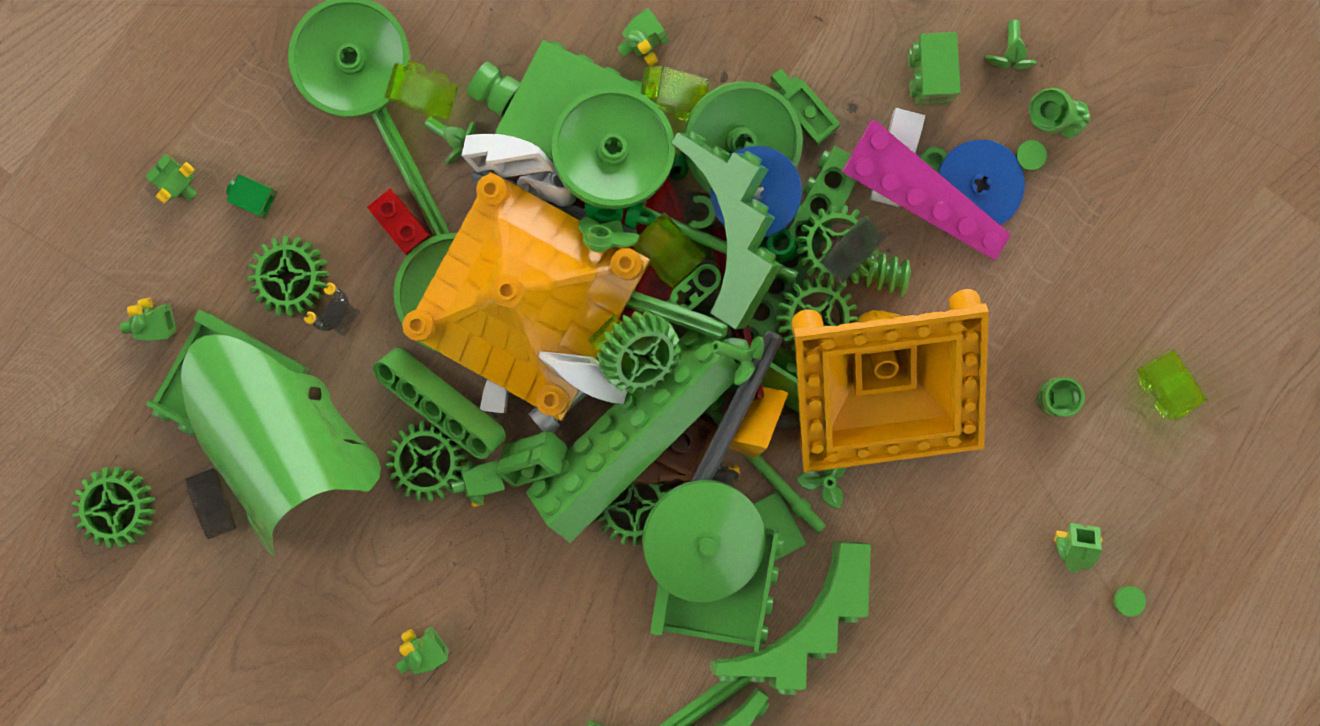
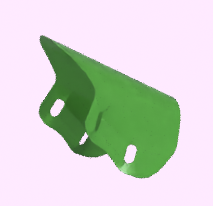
[181,335,381,556]

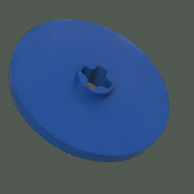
[937,140,1025,225]
[710,146,802,237]

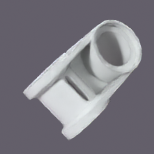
[517,168,577,207]

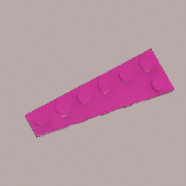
[841,119,1011,261]

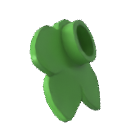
[578,217,639,252]

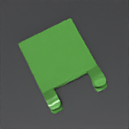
[753,491,806,561]

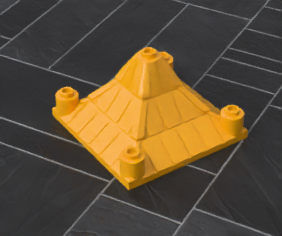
[402,171,651,421]
[791,289,989,473]

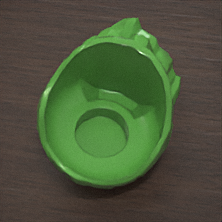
[1029,88,1090,138]

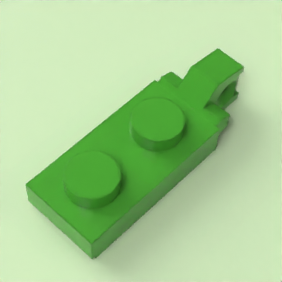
[770,68,841,146]

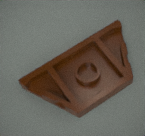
[632,412,718,484]

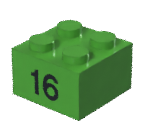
[908,32,961,105]

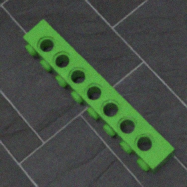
[721,146,856,363]

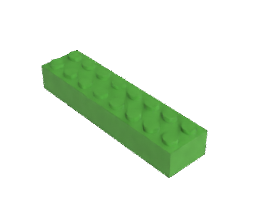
[526,329,740,543]

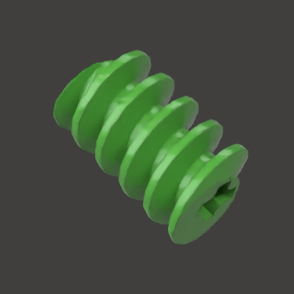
[846,246,911,298]

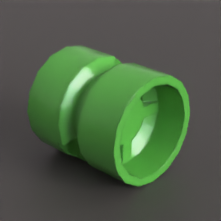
[466,61,520,117]
[1037,377,1085,417]

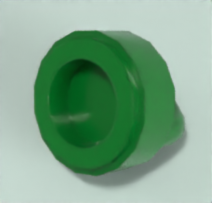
[669,152,688,180]
[624,201,656,229]

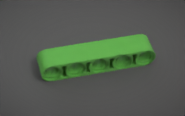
[373,348,506,459]

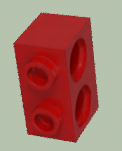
[367,188,431,255]

